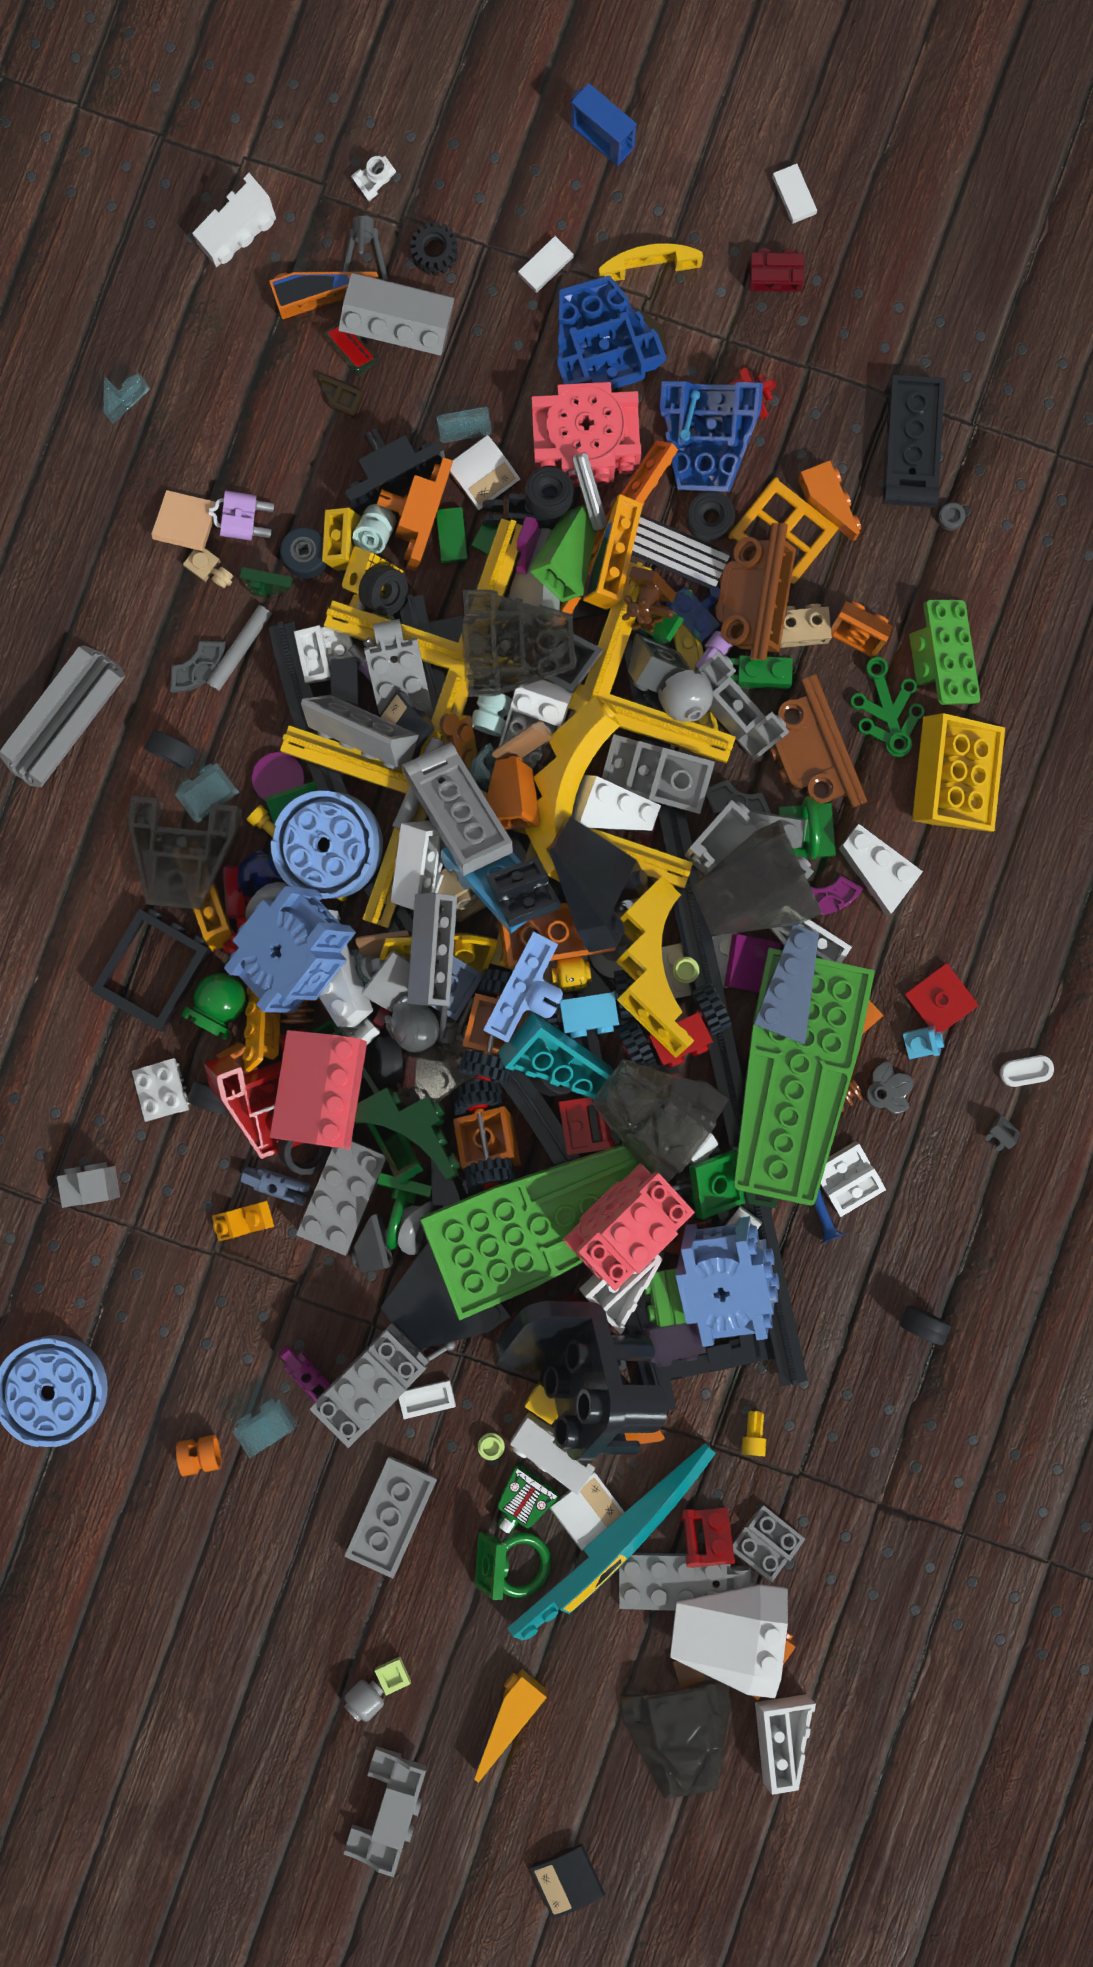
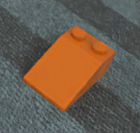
[831,601,892,658]

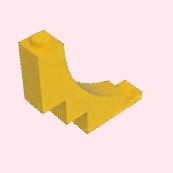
[525,697,620,882]
[616,876,694,1058]

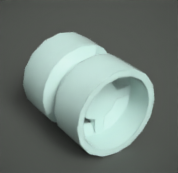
[353,504,396,554]
[471,689,513,737]

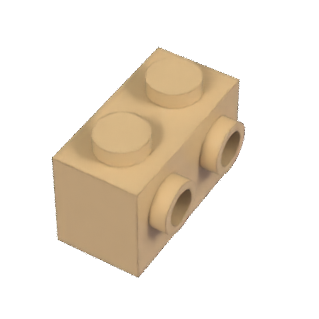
[780,604,832,648]

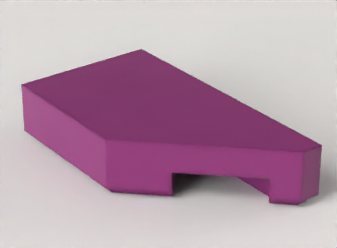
[516,516,541,574]

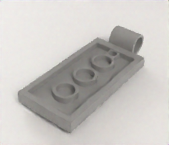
[364,619,433,721]
[619,1553,751,1611]

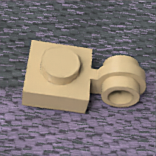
[183,548,233,589]

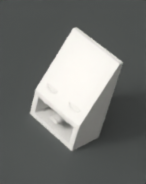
[499,673,573,768]

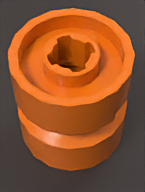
[176,1434,222,1477]

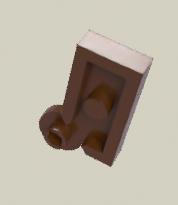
[440,713,480,771]

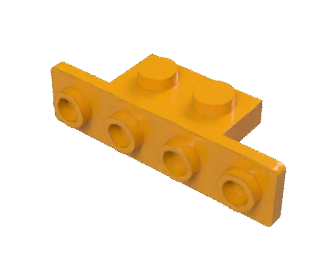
[243,987,281,1072]

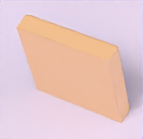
[151,490,217,551]

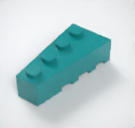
[498,1012,619,1101]

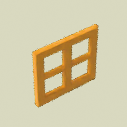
[728,477,839,586]

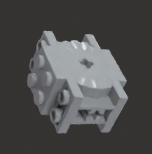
[310,1323,430,1448]

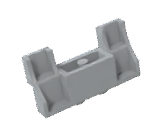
[694,651,789,760]
[343,1746,427,1877]

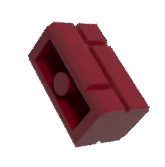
[749,248,804,292]

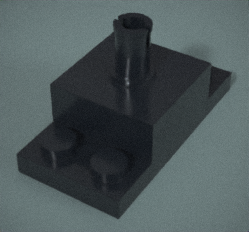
[345,428,445,514]

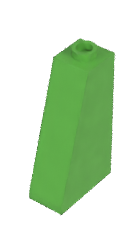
[530,505,597,603]

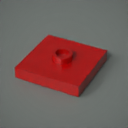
[903,963,979,1033]

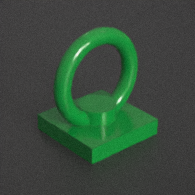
[778,796,836,860]
[676,1150,745,1219]
[377,1173,432,1250]
[474,1532,551,1600]

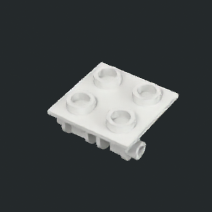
[132,1058,190,1122]

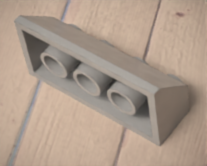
[338,272,455,356]
[301,695,419,769]

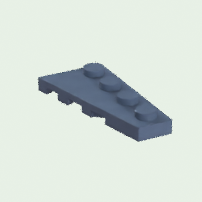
[753,924,819,1045]

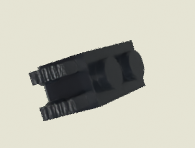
[481,494,556,533]

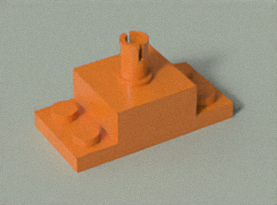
[377,457,453,572]

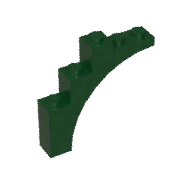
[311,1019,423,1184]
[354,1088,460,1180]

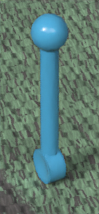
[680,390,700,441]

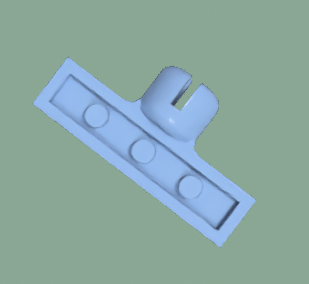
[484,932,563,1043]

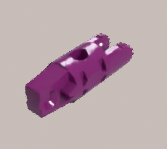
[280,1345,331,1402]

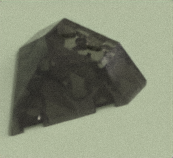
[393,1040,476,1110]

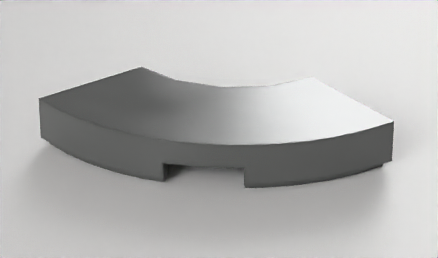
[170,641,227,693]

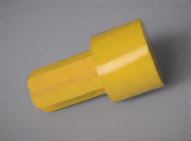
[741,1411,766,1457]

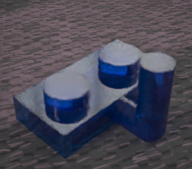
[666,586,721,644]

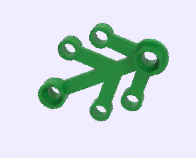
[850,657,925,757]

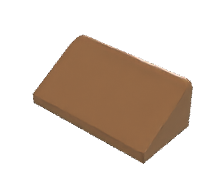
[491,721,552,759]
[355,930,412,958]

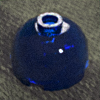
[237,850,286,898]

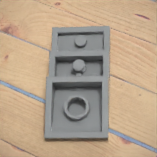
[602,734,715,814]

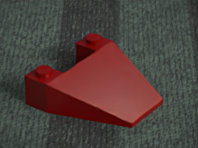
[204,1028,307,1159]

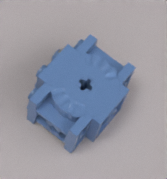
[224,886,356,1013]
[676,1216,780,1347]

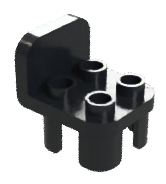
[495,1301,668,1460]

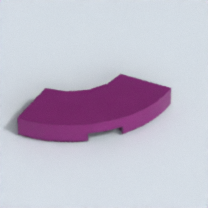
[791,875,863,915]

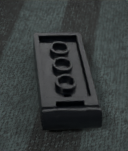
[883,375,945,508]

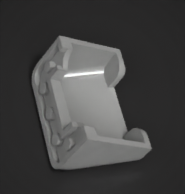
[685,800,814,925]

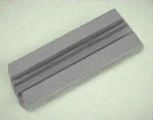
[0,645,126,787]

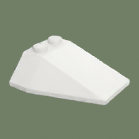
[670,1584,788,1698]

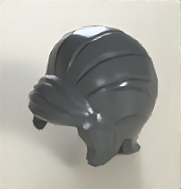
[384,995,440,1052]

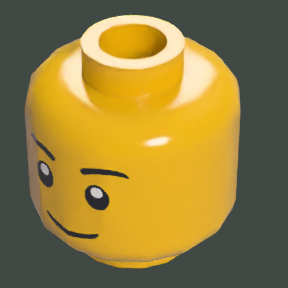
[551,956,591,992]

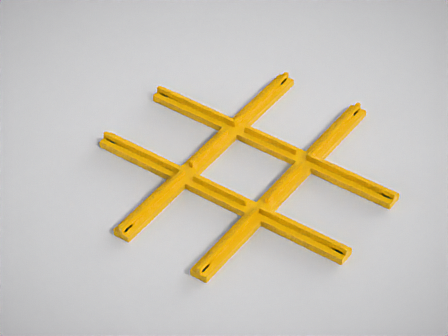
[280,518,736,971]

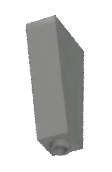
[502,528,560,628]

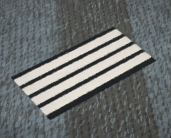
[631,514,731,591]

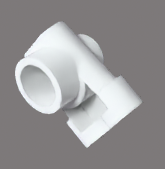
[351,156,396,201]

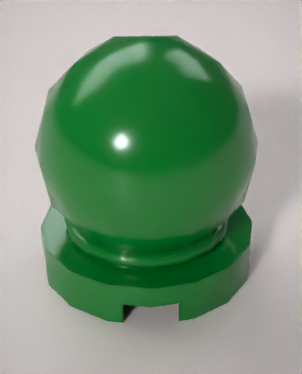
[180,973,247,1041]

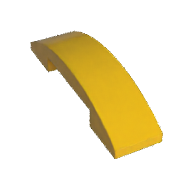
[598,244,703,281]

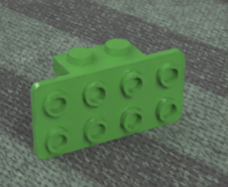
[909,600,980,705]

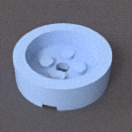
[271,791,383,899]
[0,1335,108,1447]

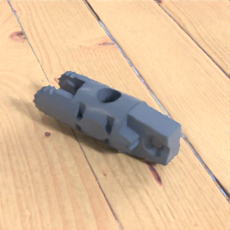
[241,1167,310,1206]

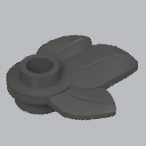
[866,1061,914,1114]

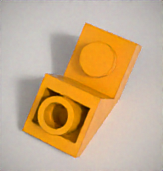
[212,1201,274,1241]

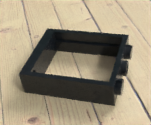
[91,908,212,1032]

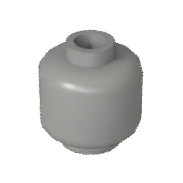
[344,1680,384,1722]

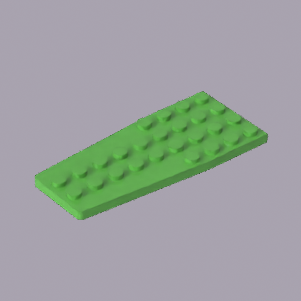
[734,948,875,1205]
[419,1138,665,1320]

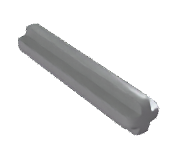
[572,452,608,530]

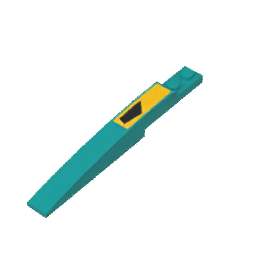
[507,1443,716,1641]

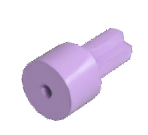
[695,631,733,670]

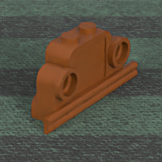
[715,523,796,661]
[768,674,868,808]

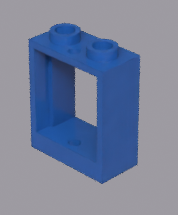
[571,83,637,167]

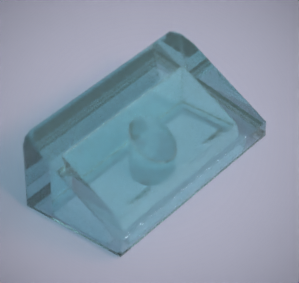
[436,407,492,443]

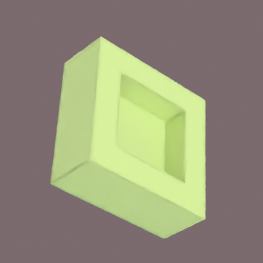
[375,1657,411,1695]

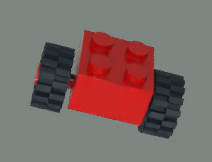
[616,983,732,1072]

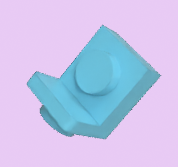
[903,1026,944,1059]

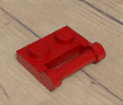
[559,1096,615,1155]
[680,1507,735,1568]

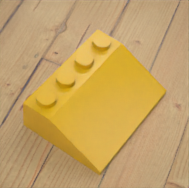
[912,713,1005,832]

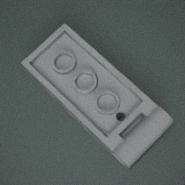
[402,742,513,876]

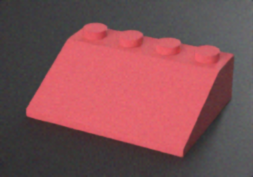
[270,1030,367,1150]

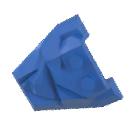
[558,275,666,390]
[660,381,763,492]

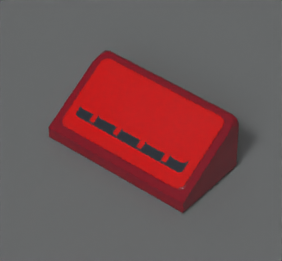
[223,866,254,920]

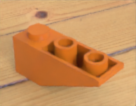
[798,461,861,541]

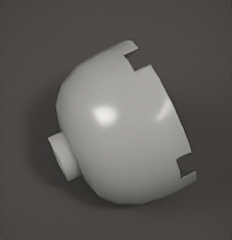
[658,670,713,722]

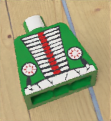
[497,1463,558,1534]

